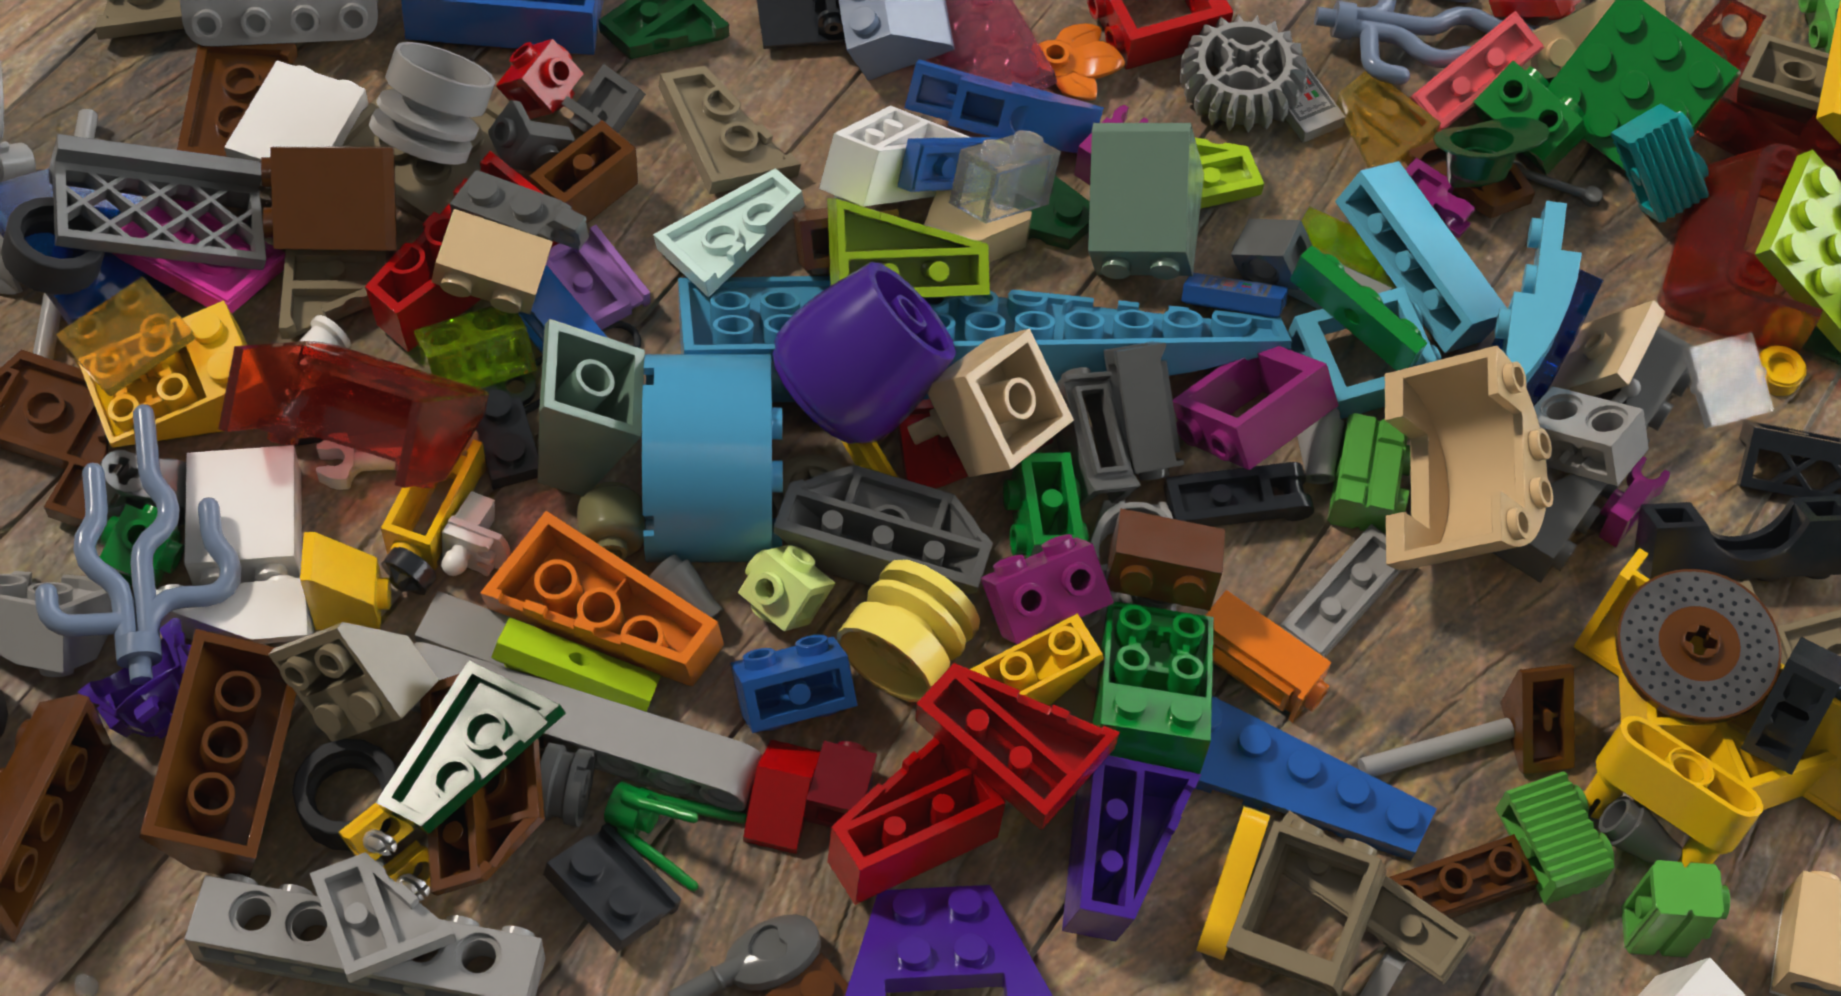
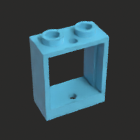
[1288,286,1442,419]

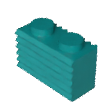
[1610,104,1709,223]

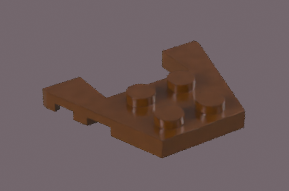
[0,349,110,527]

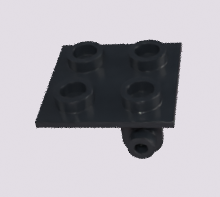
[756,0,845,49]

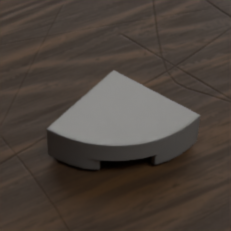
[1360,947,1408,996]

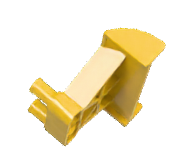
[1573,548,1841,867]

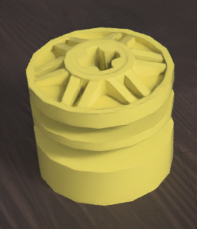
[837,560,980,702]

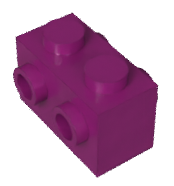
[980,534,1114,644]

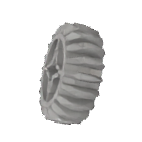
[1180,14,1307,133]

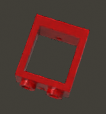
[1087,0,1233,70]

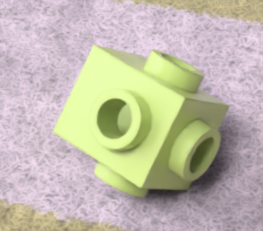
[738,545,835,632]

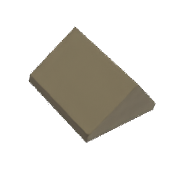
[1737,34,1829,130]

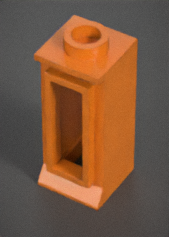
[1205,590,1332,723]

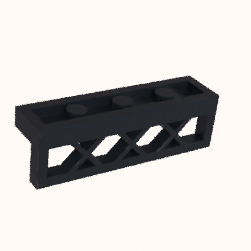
[1737,419,1841,497]

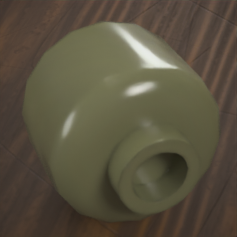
[577,481,646,560]

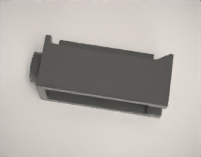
[1104,341,1184,480]
[1055,367,1140,508]

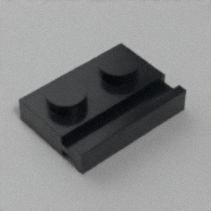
[543,822,681,953]

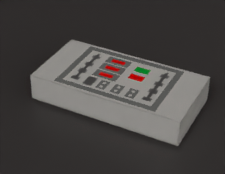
[1268,63,1345,143]

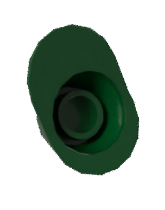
[1433,117,1550,188]

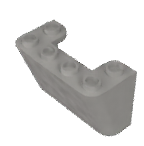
[180,0,378,46]

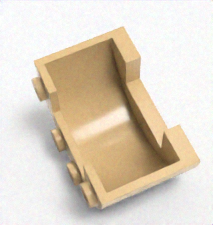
[1385,346,1553,570]

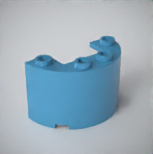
[642,354,783,563]

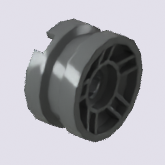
[540,743,595,827]

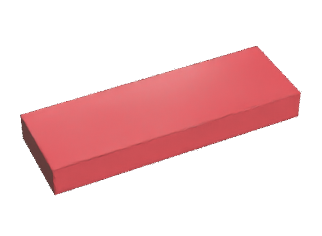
[1407,11,1545,134]

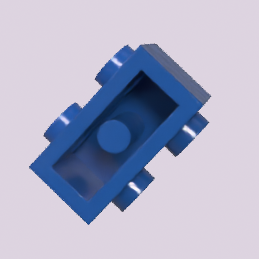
[730,635,858,733]

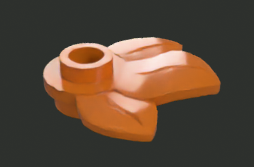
[1031,23,1125,101]

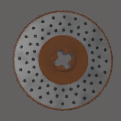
[1615,569,1782,724]

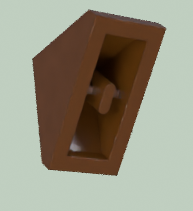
[1500,664,1575,774]

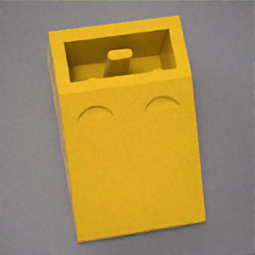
[79,300,273,448]

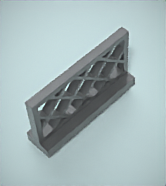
[49,134,266,270]

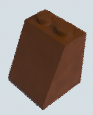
[261,146,397,251]

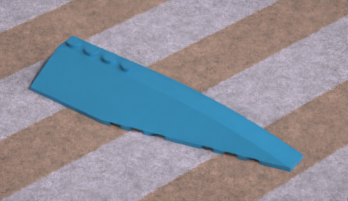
[678,276,1292,403]

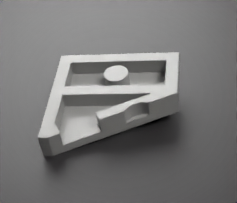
[310,852,457,983]

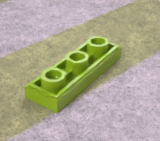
[491,617,661,712]

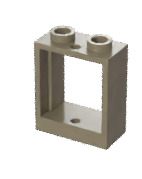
[1226,820,1387,996]

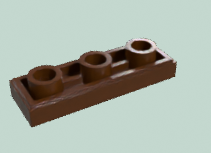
[1389,834,1539,919]

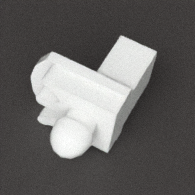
[441,491,511,576]

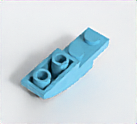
[1495,201,1582,384]

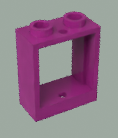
[1173,346,1339,470]

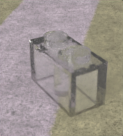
[949,130,1061,224]

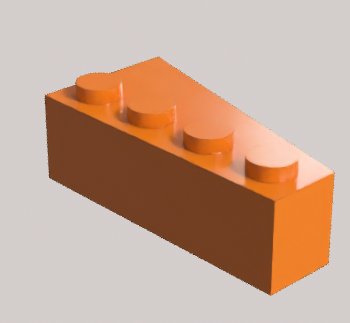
[480,511,724,687]

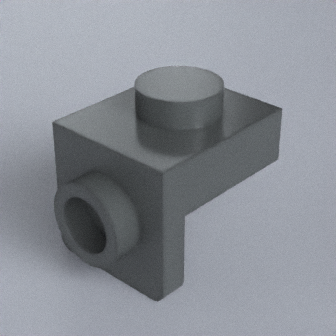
[562,64,646,133]
[488,100,575,172]

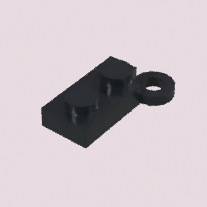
[465,367,538,490]

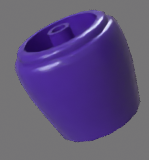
[773,262,956,443]

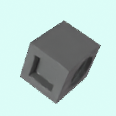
[1231,219,1312,290]

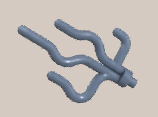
[1314,0,1541,85]
[35,404,242,685]

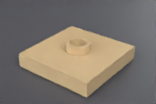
[1549,300,1665,396]

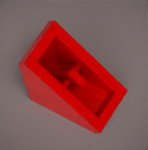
[743,739,821,854]

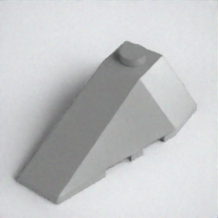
[0,571,112,677]

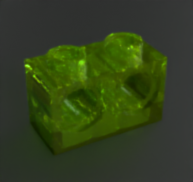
[413,306,537,402]

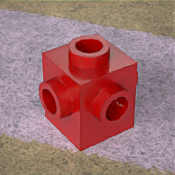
[496,39,584,119]

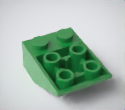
[1092,601,1214,774]

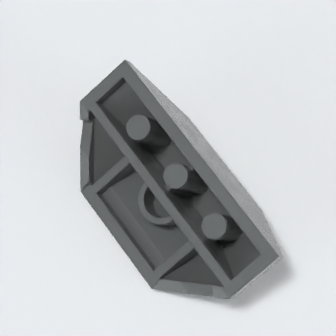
[773,465,993,595]

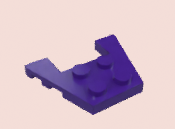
[845,885,1053,996]

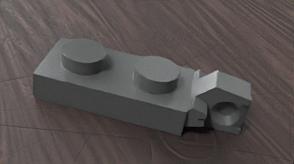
[450,170,590,250]

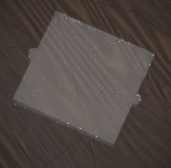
[1682,332,1774,429]

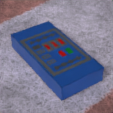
[1182,272,1288,318]

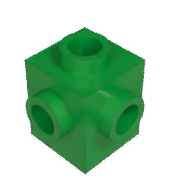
[99,504,185,589]

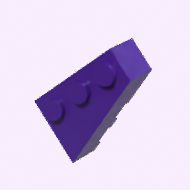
[1062,755,1201,942]

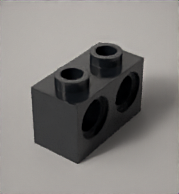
[1741,637,1841,775]

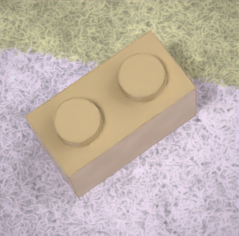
[431,209,553,314]

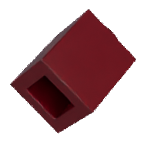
[806,740,877,827]

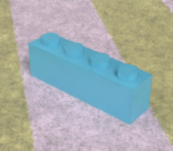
[1335,161,1508,353]

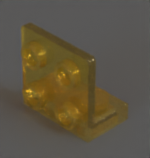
[56,276,195,396]

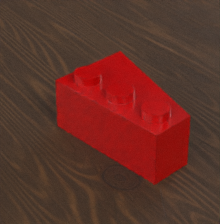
[915,663,1120,830]
[827,737,1006,905]

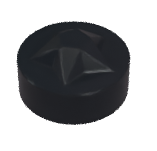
[381,547,436,595]

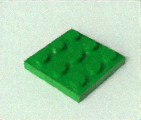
[1547,0,1741,170]

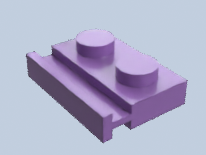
[546,225,650,330]

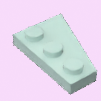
[653,168,805,297]

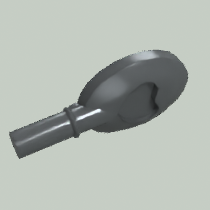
[668,914,821,996]

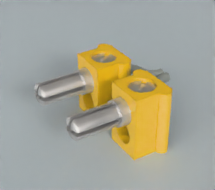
[339,803,430,901]

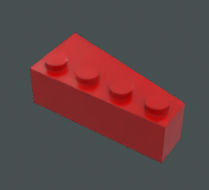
[365,151,559,352]

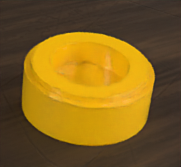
[1752,345,1807,396]

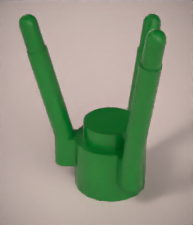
[604,782,747,892]

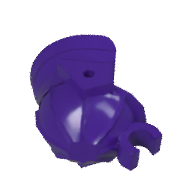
[77,618,191,739]

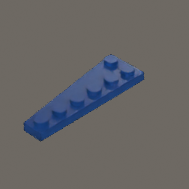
[1195,696,1437,861]

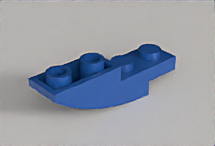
[904,59,1104,153]

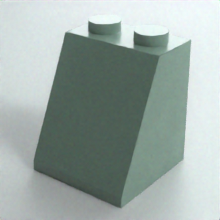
[1088,123,1204,280]
[538,319,645,496]

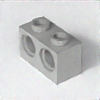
[1534,386,1649,486]

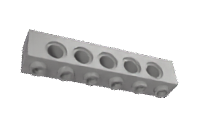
[184,873,545,996]

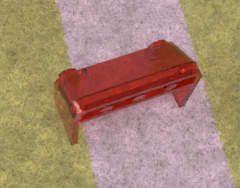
[1657,144,1841,353]
[218,341,489,488]

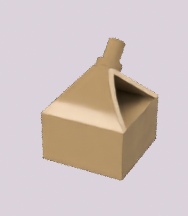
[907,329,1074,477]

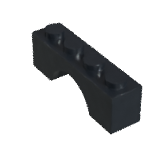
[1633,495,1841,582]

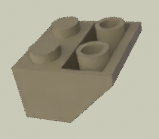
[268,622,439,741]

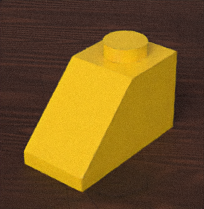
[300,532,391,630]

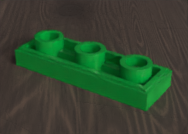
[1290,245,1427,371]

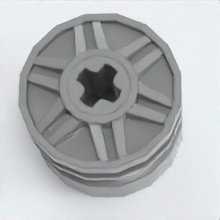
[369,42,496,165]

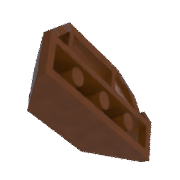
[420,674,545,896]

